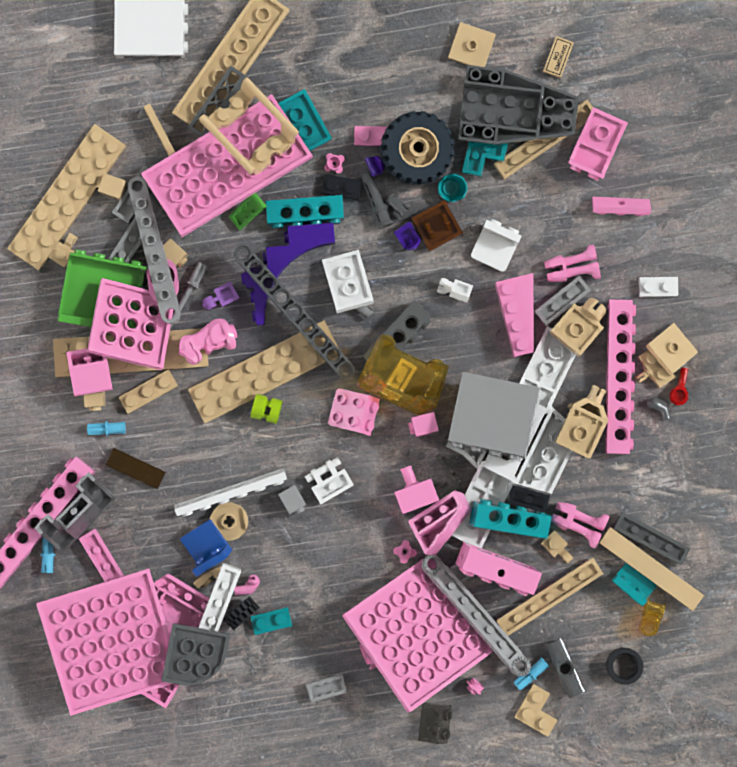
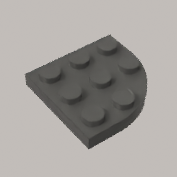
[161,623,231,686]

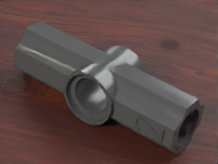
[546,638,584,698]

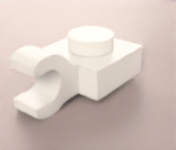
[437,278,473,302]

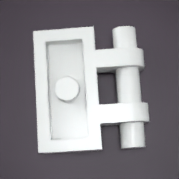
[305,457,354,504]

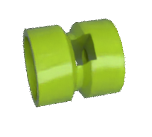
[250,394,283,424]

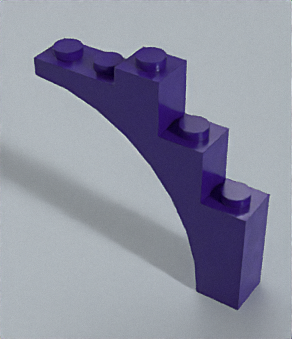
[241,223,335,326]

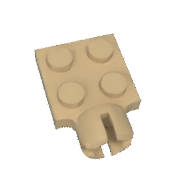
[550,298,606,357]

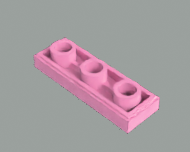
[592,197,651,217]

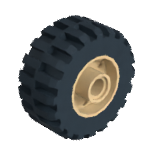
[380,111,455,185]

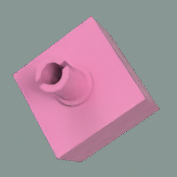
[394,466,439,514]

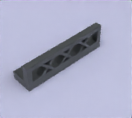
[187,65,250,137]

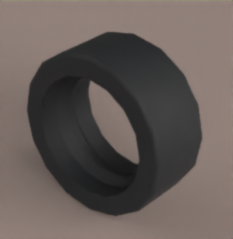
[606,647,644,685]

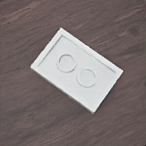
[322,250,374,313]

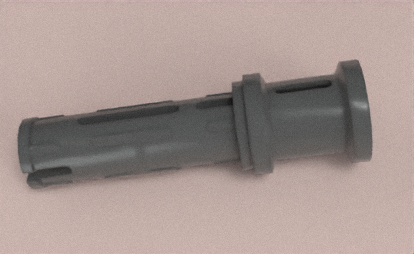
[360,171,394,229]

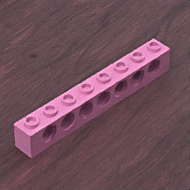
[605,300,636,454]
[0,457,96,589]

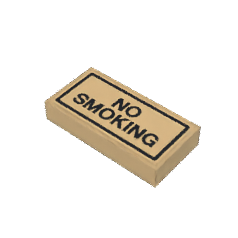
[543,36,574,79]

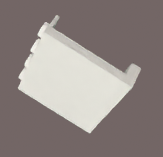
[114,0,188,58]

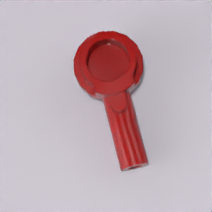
[669,367,689,406]

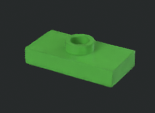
[228,193,267,231]

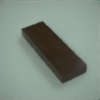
[106,448,166,489]

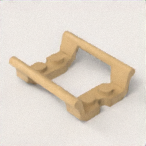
[199,77,299,175]

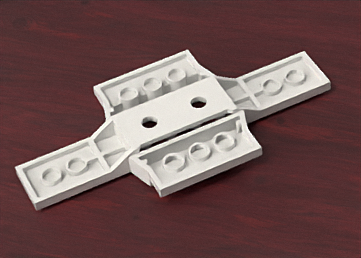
[446,326,576,548]

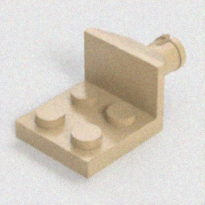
[554,385,608,459]

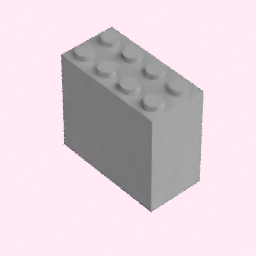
[448,372,540,462]

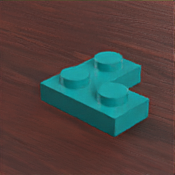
[462,142,508,177]

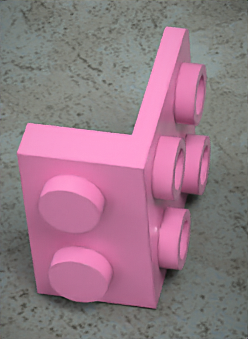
[328,389,380,436]

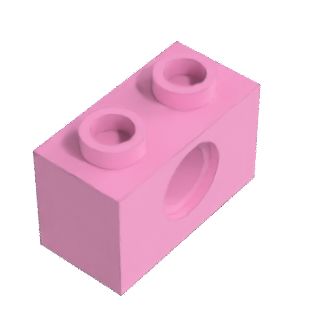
[408,412,439,438]

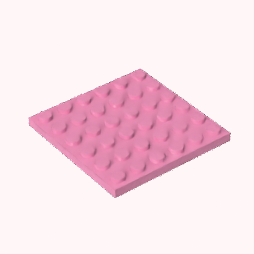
[342,555,494,713]
[36,568,173,716]

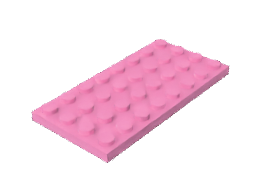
[141,94,313,237]

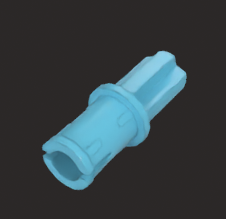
[87,421,126,436]
[40,537,56,573]
[514,657,549,690]

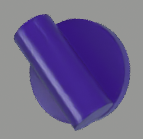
[365,156,385,177]

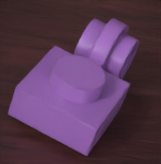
[202,281,239,311]

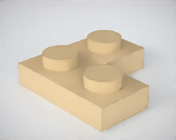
[514,684,557,737]

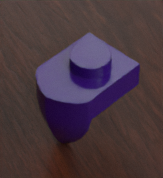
[393,221,421,251]

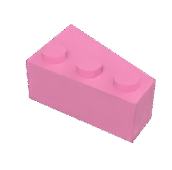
[408,491,472,555]

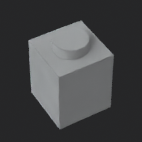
[278,485,307,516]

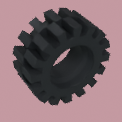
[224,596,260,630]

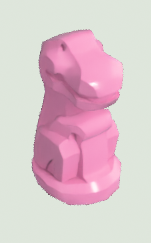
[179,318,237,365]

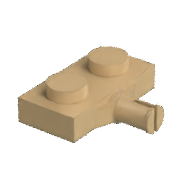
[635,350,675,388]

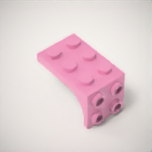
[568,107,628,181]

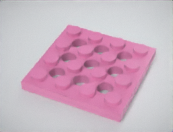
[87,278,173,370]

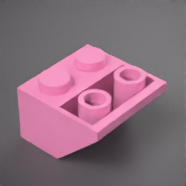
[67,349,113,396]

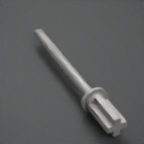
[170,262,208,329]

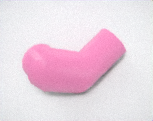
[234,574,260,596]

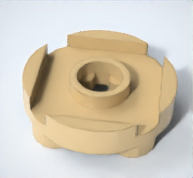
[210,502,248,541]

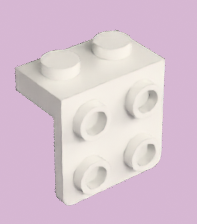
[471,219,521,272]

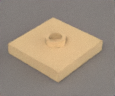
[448,22,496,67]
[646,323,698,375]

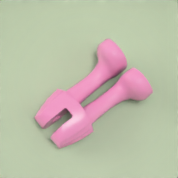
[544,244,601,282]
[551,502,610,548]

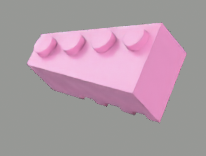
[495,273,534,358]

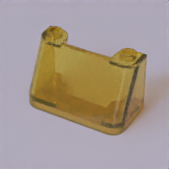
[357,334,449,415]

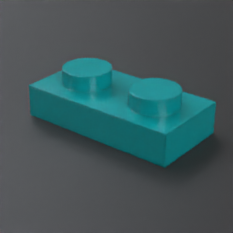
[250,607,293,635]

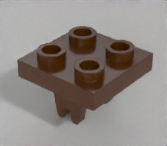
[411,200,463,252]

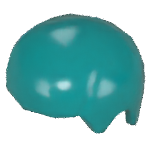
[437,173,468,202]

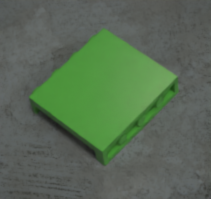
[57,249,147,329]

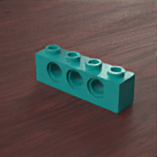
[266,195,344,229]
[469,499,552,539]

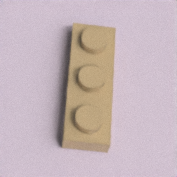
[119,369,178,414]

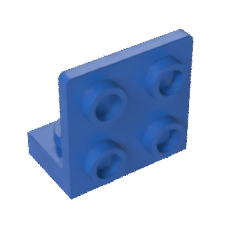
[180,520,232,577]

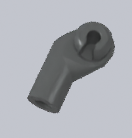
[647,397,672,421]

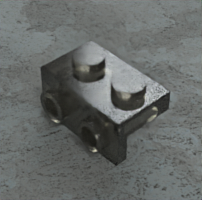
[418,702,452,744]

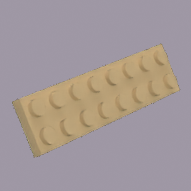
[172,0,290,133]
[7,124,127,271]
[188,320,338,424]
[53,328,209,378]

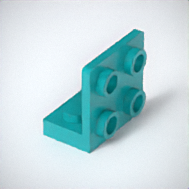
[611,563,657,606]

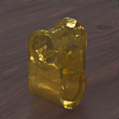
[639,598,666,636]

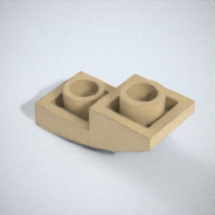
[193,564,230,589]

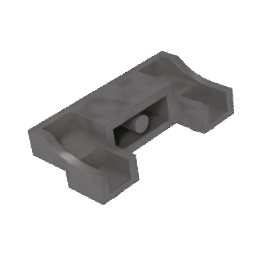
[34,472,117,554]

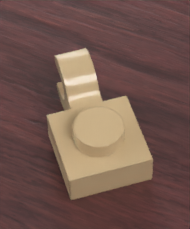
[49,233,78,268]
[541,530,573,563]

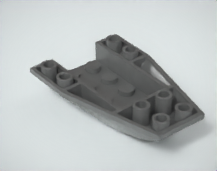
[458,65,579,145]

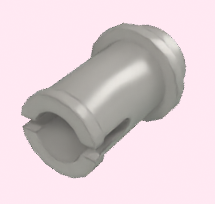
[352,305,374,319]

